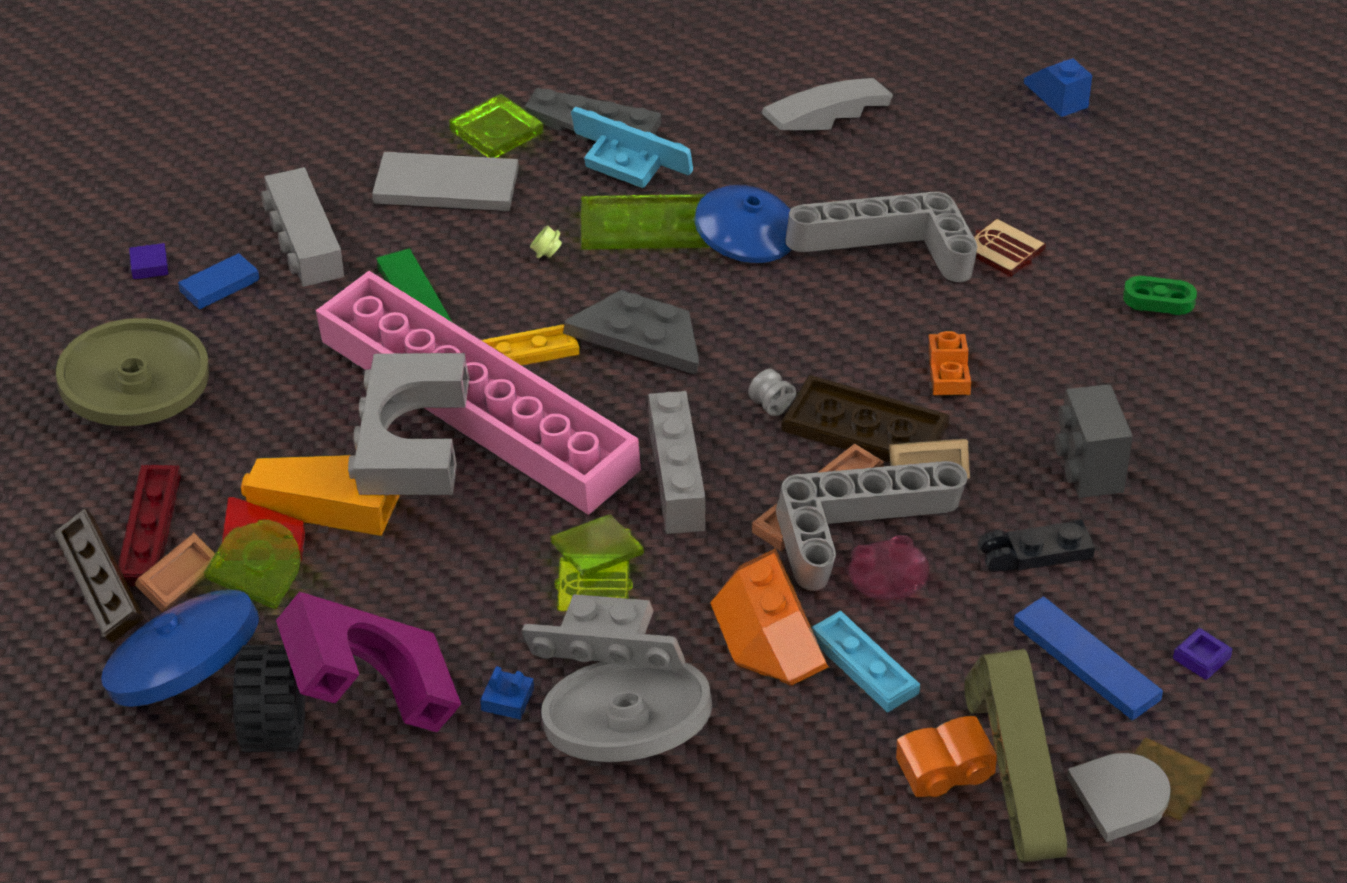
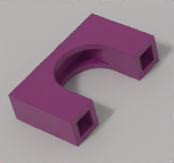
[276,591,461,732]

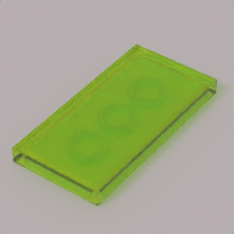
[581,194,711,250]

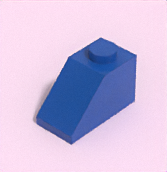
[1024,58,1092,117]

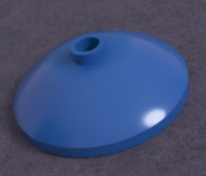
[695,185,792,263]

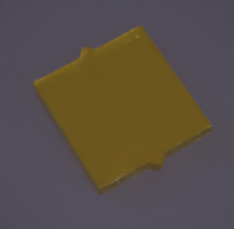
[1134,737,1213,821]

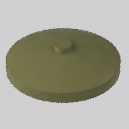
[56,318,209,426]

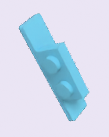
[571,107,693,189]

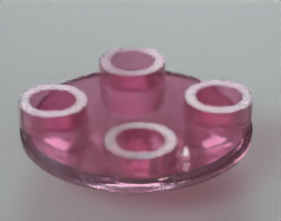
[849,535,929,600]

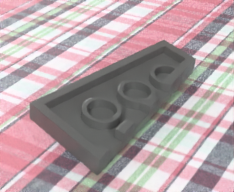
[525,88,661,141]

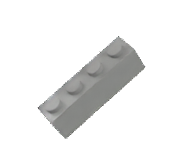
[261,167,344,287]
[648,391,705,534]

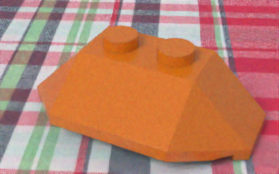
[710,548,829,686]

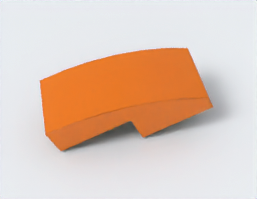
[928,331,971,395]

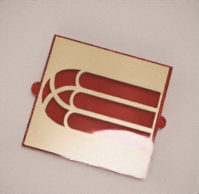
[973,218,1046,277]

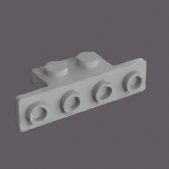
[521,594,685,669]

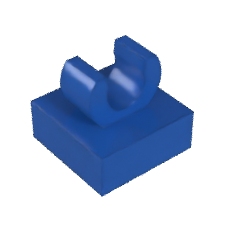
[480,666,534,720]

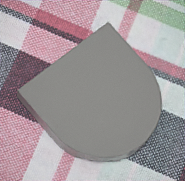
[1067,753,1170,842]

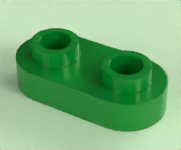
[1123,276,1197,315]

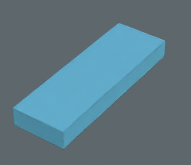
[811,610,920,713]

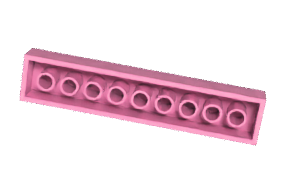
[316,271,641,515]

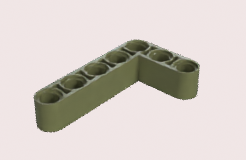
[964,649,1067,863]

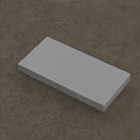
[372,152,519,211]

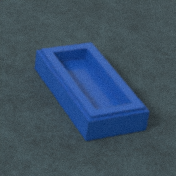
[178,253,260,310]

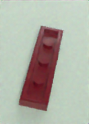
[118,465,181,587]

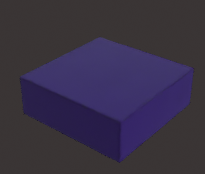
[129,243,169,279]
[1173,628,1233,680]

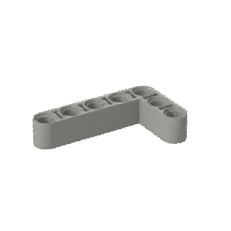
[785,192,978,282]
[776,461,967,591]

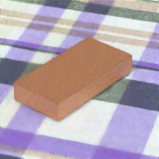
[135,533,222,613]

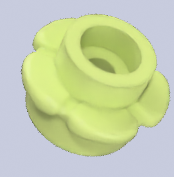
[530,226,562,258]

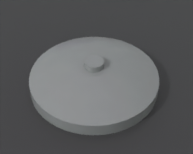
[541,662,712,762]

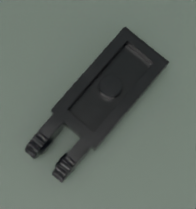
[977,520,1095,572]

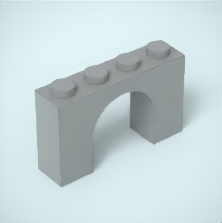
[348,353,470,495]

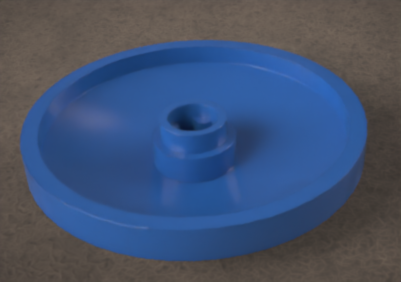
[101,590,259,707]

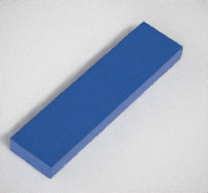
[1013,596,1163,721]

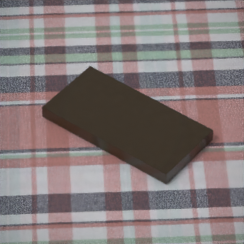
[781,375,950,463]

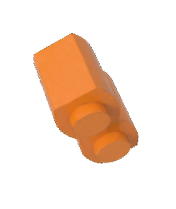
[896,716,997,797]

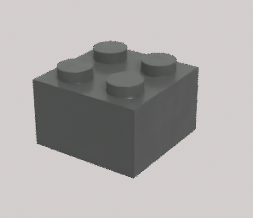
[1054,384,1133,498]

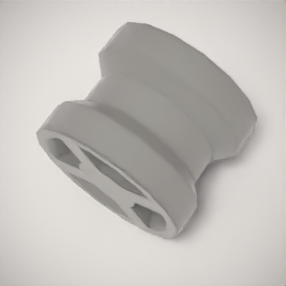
[748,369,796,416]

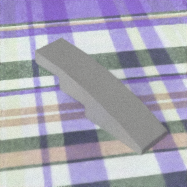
[762,78,893,130]

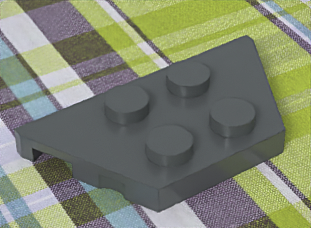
[563,290,699,375]

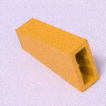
[241,455,400,536]

